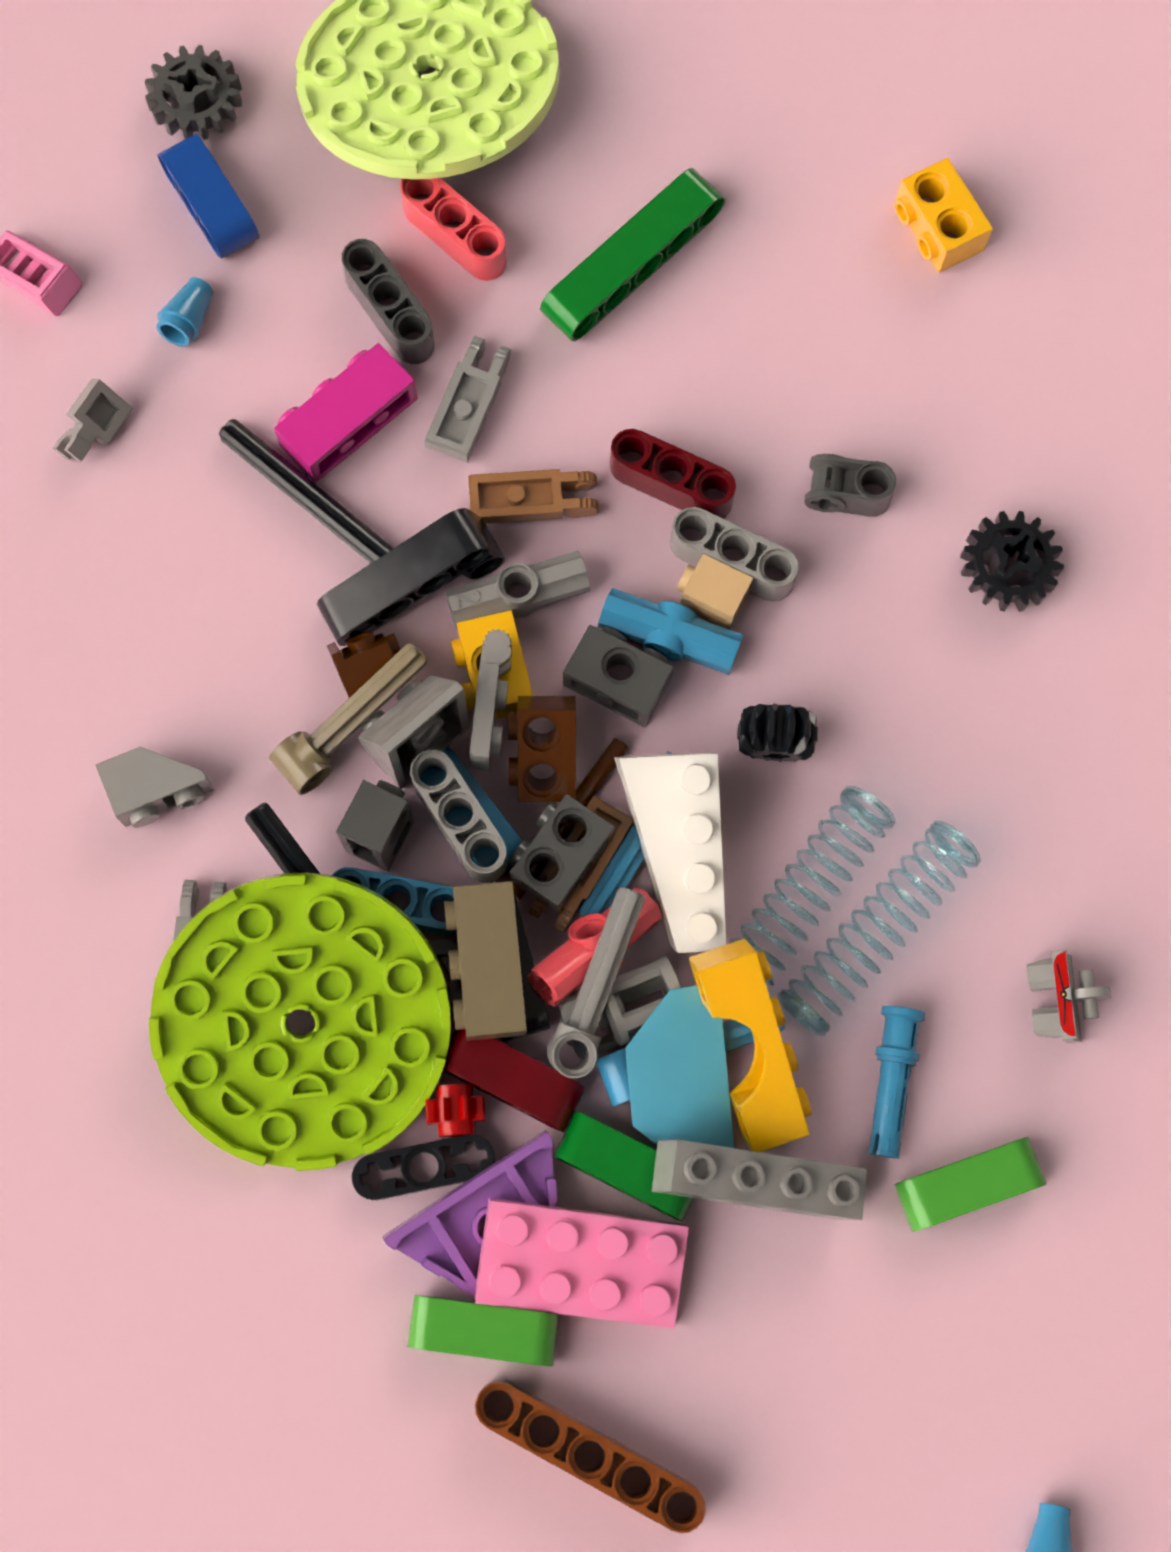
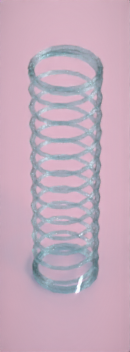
[729,786,896,986]
[777,821,981,1036]

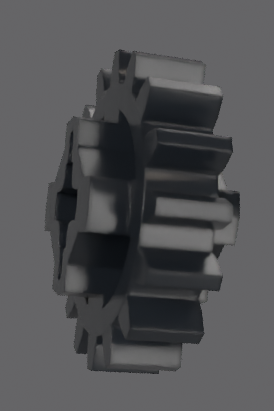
[960,511,1064,612]

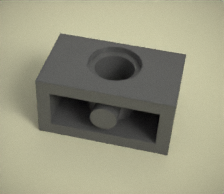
[563,625,673,727]

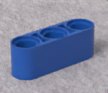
[157,133,260,259]

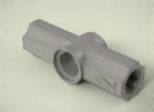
[445,551,591,631]

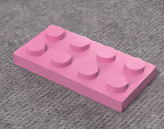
[474,1198,689,1328]

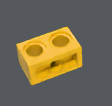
[895,157,993,273]

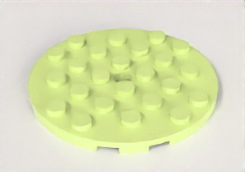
[296,0,559,180]

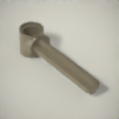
[269,643,427,795]

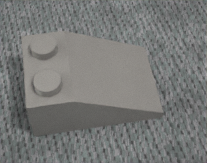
[358,675,470,789]

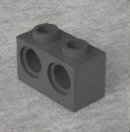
[336,780,414,872]
[508,794,615,914]

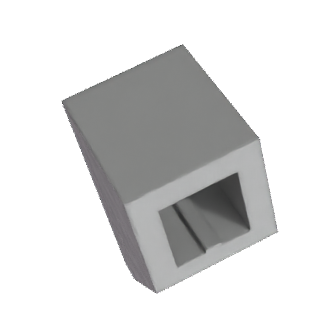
[95,746,214,828]

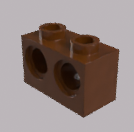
[508,696,576,802]

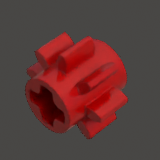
[425,1084,486,1137]

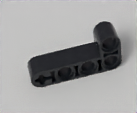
[317,508,505,646]

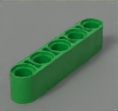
[540,168,725,341]

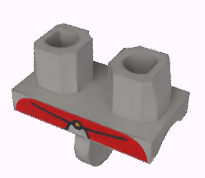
[1026,950,1111,1043]

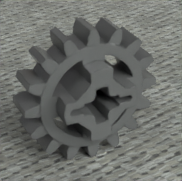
[145,45,242,140]

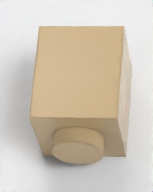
[677,554,753,630]

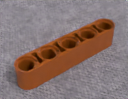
[475,1380,706,1533]

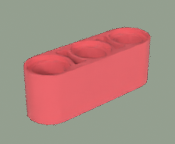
[400,178,507,281]

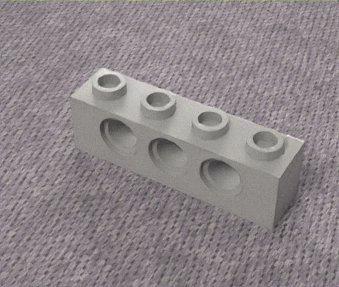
[652,1139,867,1220]

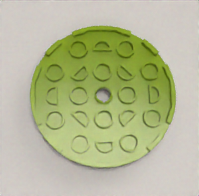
[149,873,451,1171]

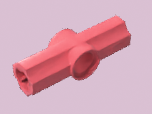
[527,887,662,1007]

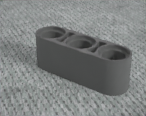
[342,239,434,364]

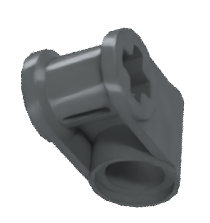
[804,454,896,517]

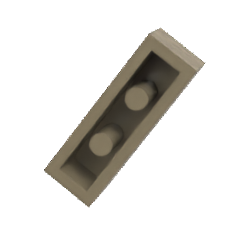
[444,881,527,1041]

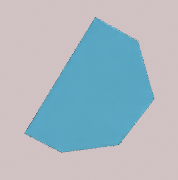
[625,985,735,1148]

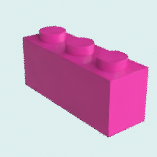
[274,342,418,484]

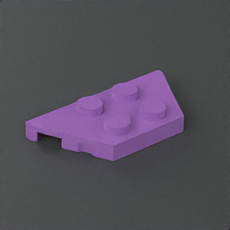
[382,1130,558,1297]

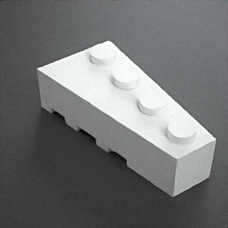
[614,752,726,953]

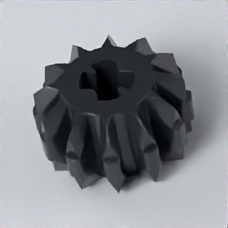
[737,703,819,762]

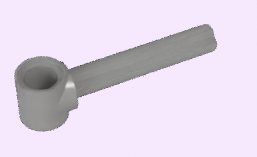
[547,887,645,1078]

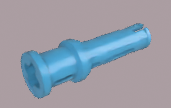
[868,1006,926,1159]

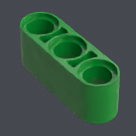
[553,1111,694,1222]

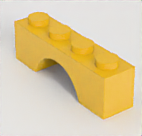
[689,939,812,1152]

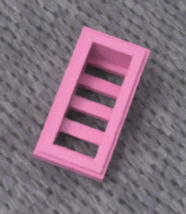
[0,230,82,316]

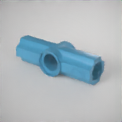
[598,588,743,675]

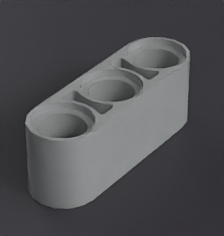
[670,507,799,601]
[410,749,508,883]

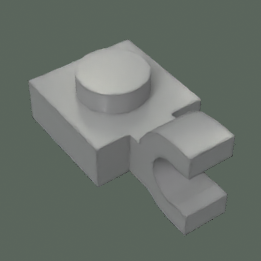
[53,378,133,462]

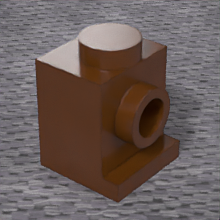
[326,632,401,698]

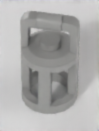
[558,956,682,1059]

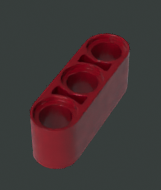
[610,429,736,519]
[443,1029,586,1133]

